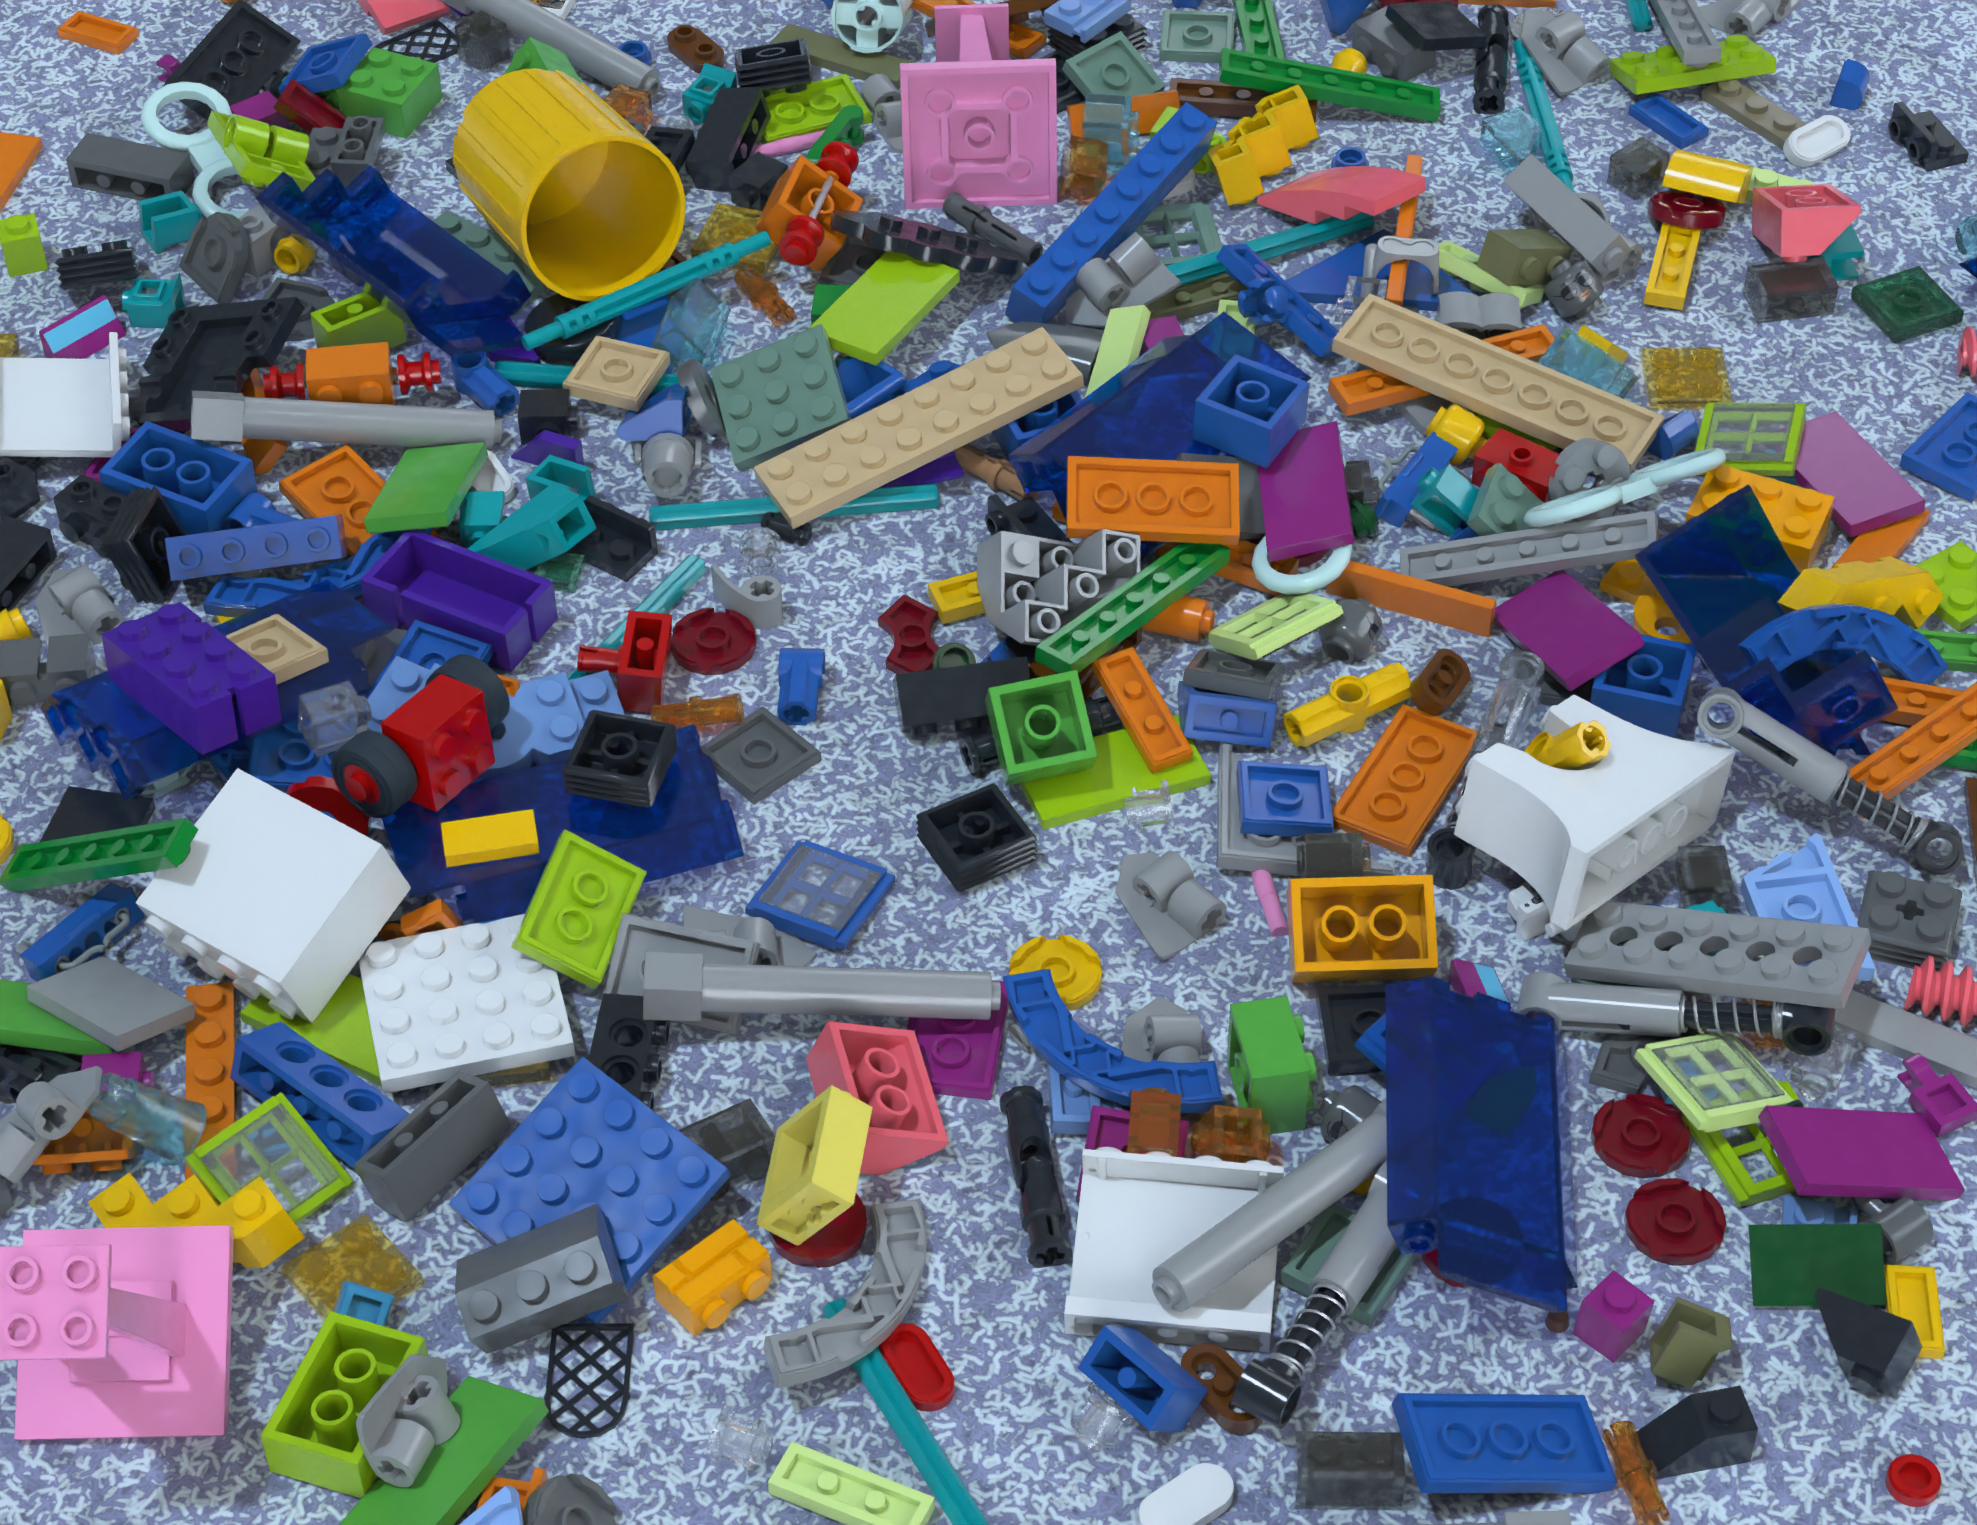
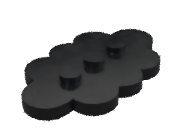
[830,210,1023,275]

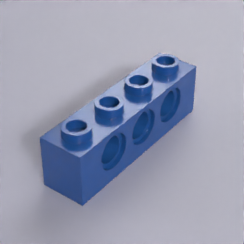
[165,514,349,581]
[230,1021,410,1169]

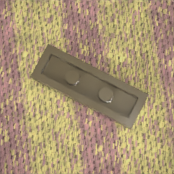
[1701,79,1806,149]

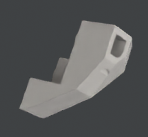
[977,529,1140,646]

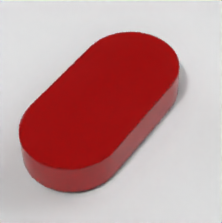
[879,1323,955,1412]

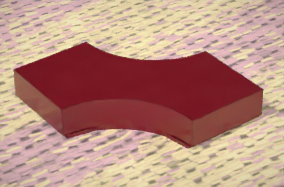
[878,594,940,674]

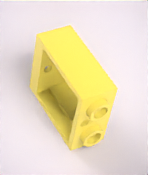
[756,1085,873,1246]

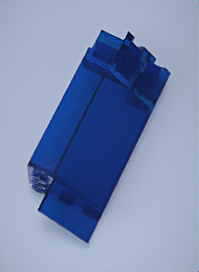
[1635,484,1898,756]

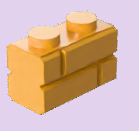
[653,1219,772,1336]

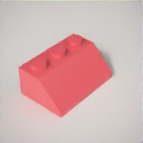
[1752,183,1861,262]
[806,1021,949,1175]

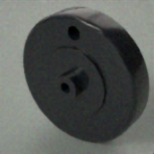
[524,293,621,362]

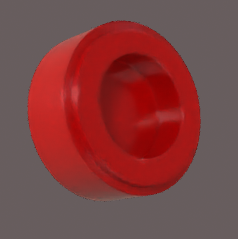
[1885,1454,1942,1507]

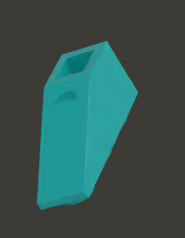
[467,483,597,571]

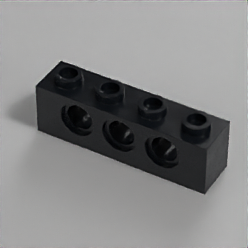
[588,993,670,1111]

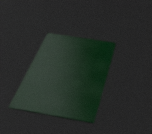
[1748,1223,1886,1306]

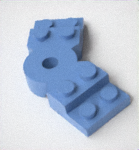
[353,656,625,787]

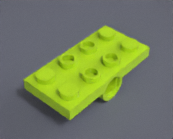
[207,110,319,197]

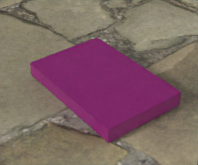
[907,980,1009,1100]

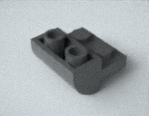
[305,115,386,197]

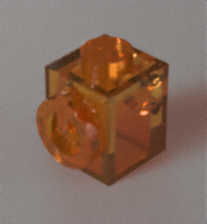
[1191,1105,1270,1163]

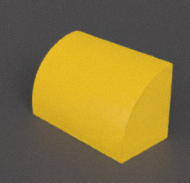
[1662,149,1754,204]

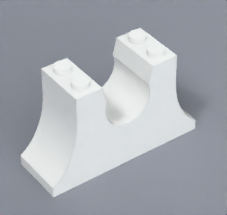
[1454,695,1736,930]

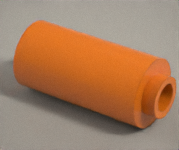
[1142,595,1215,642]

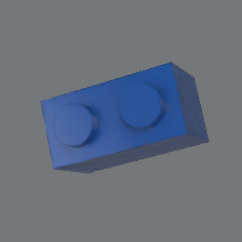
[1078,1325,1208,1432]

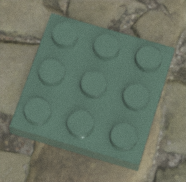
[710,324,851,470]

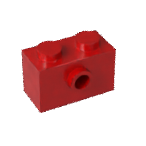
[1471,428,1559,503]

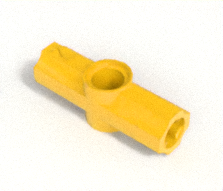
[1283,662,1411,748]
[1524,720,1611,770]

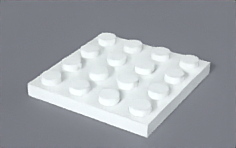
[358,914,575,1094]

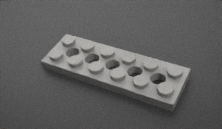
[1563,901,1872,1010]

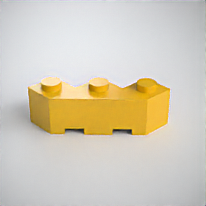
[1208,85,1319,206]
[1777,556,1944,629]
[88,1172,305,1268]

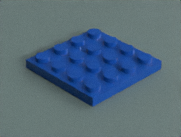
[448,1056,731,1324]

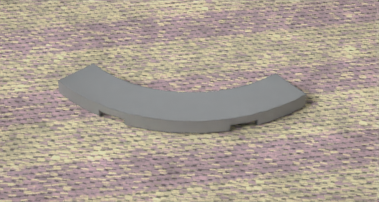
[763,1199,927,1388]

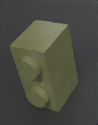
[1476,229,1573,286]

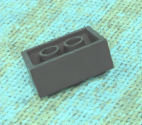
[455,1203,630,1354]

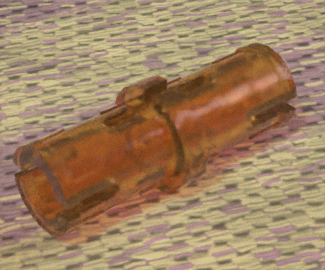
[734,265,795,327]
[651,694,744,732]
[1602,1421,1670,1525]

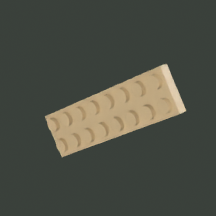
[1331,293,1665,474]
[753,327,1084,529]

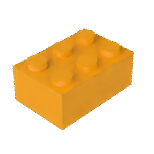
[1681,465,1835,581]
[1286,875,1438,983]

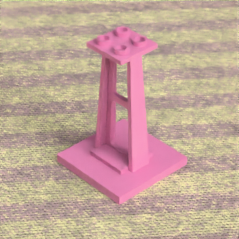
[900,3,1057,209]
[0,1226,234,1440]

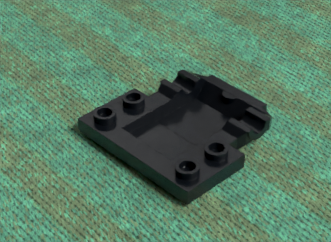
[129,297,305,434]

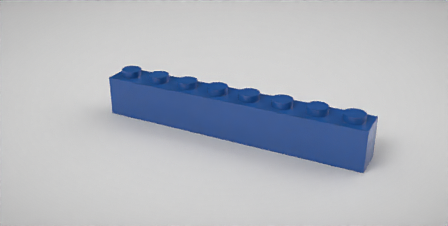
[1005,102,1217,324]

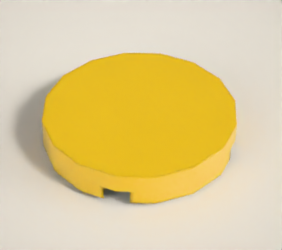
[1009,935,1102,1011]

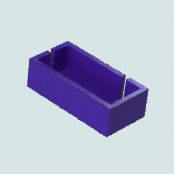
[360,530,558,672]
[101,602,282,755]

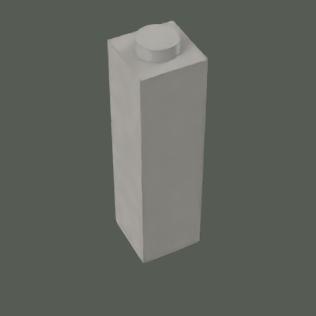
[1503,153,1632,278]

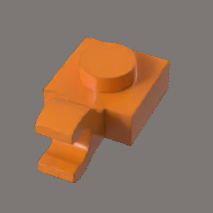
[378,898,464,941]

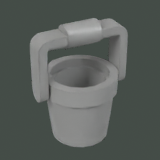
[634,432,702,498]

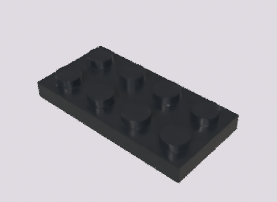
[164,0,301,120]

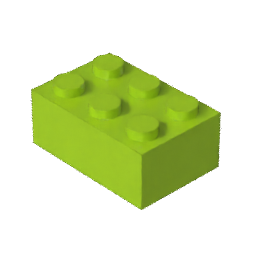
[261,1311,429,1498]

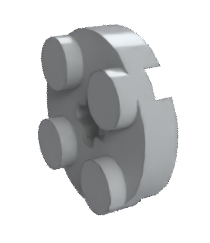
[1548,438,1630,522]

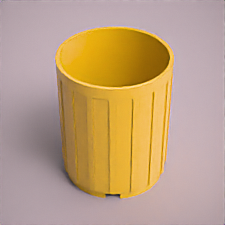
[453,68,686,301]

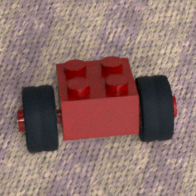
[331,654,510,818]

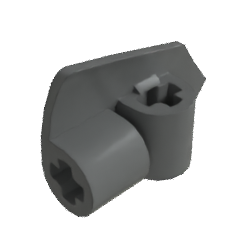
[987,321,1104,386]

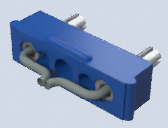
[1374,432,1472,531]
[16,882,145,982]

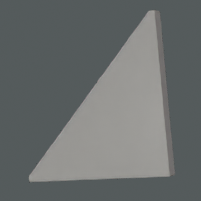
[1216,742,1395,878]

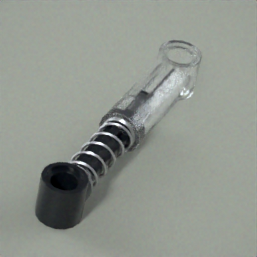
[1426,651,1545,890]

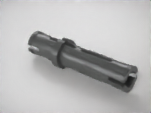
[943,192,1043,266]

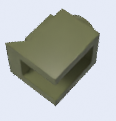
[1649,1297,1733,1389]

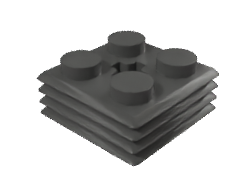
[1857,870,1963,972]

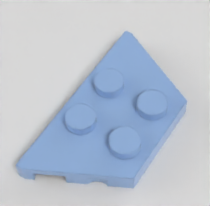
[1740,834,1875,981]

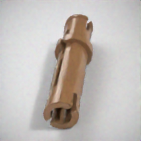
[954,443,1041,501]

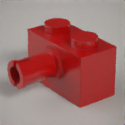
[577,610,672,714]

